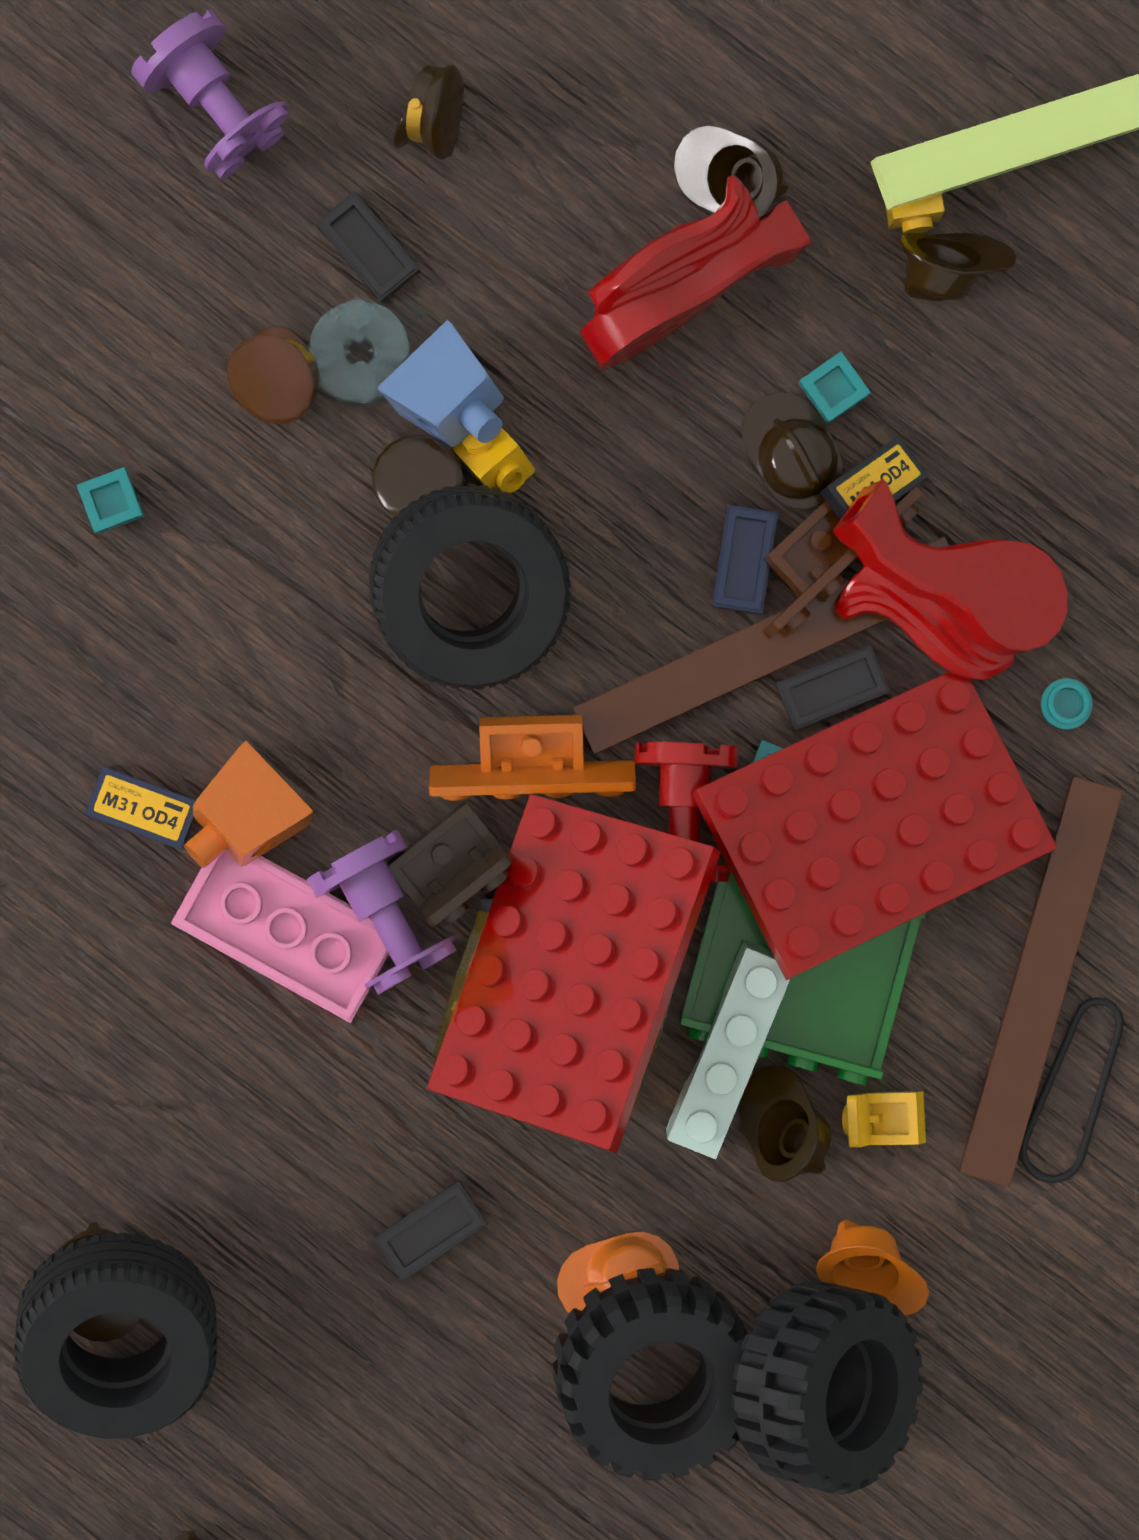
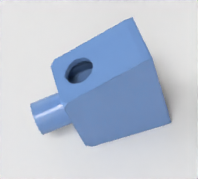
[377,320,504,447]

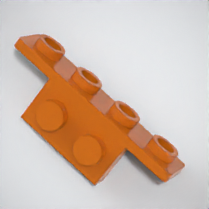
[429,715,636,801]

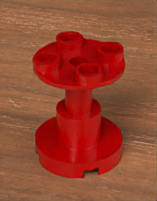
[635,742,739,882]

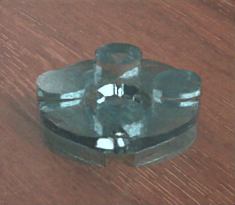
[308,299,411,404]

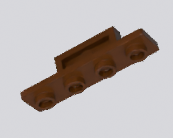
[763,486,924,637]

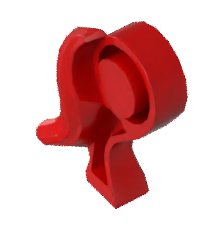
[580,175,811,369]
[833,479,1068,680]

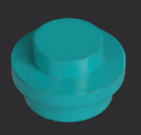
[1040,678,1093,730]

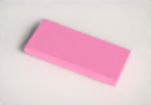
[171,851,389,1023]

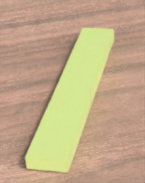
[870,74,1139,211]

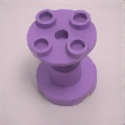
[131,9,289,179]
[307,830,458,995]

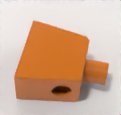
[184,741,313,868]

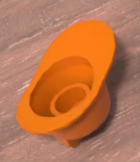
[816,1219,929,1316]
[557,1231,679,1313]

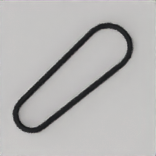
[1020,997,1124,1183]

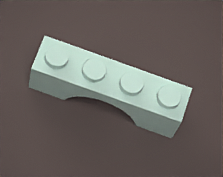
[666,940,790,1159]

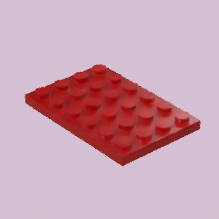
[692,672,1058,981]
[426,794,721,1153]

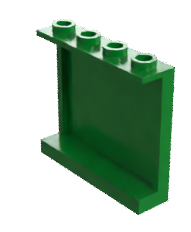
[679,858,926,1086]

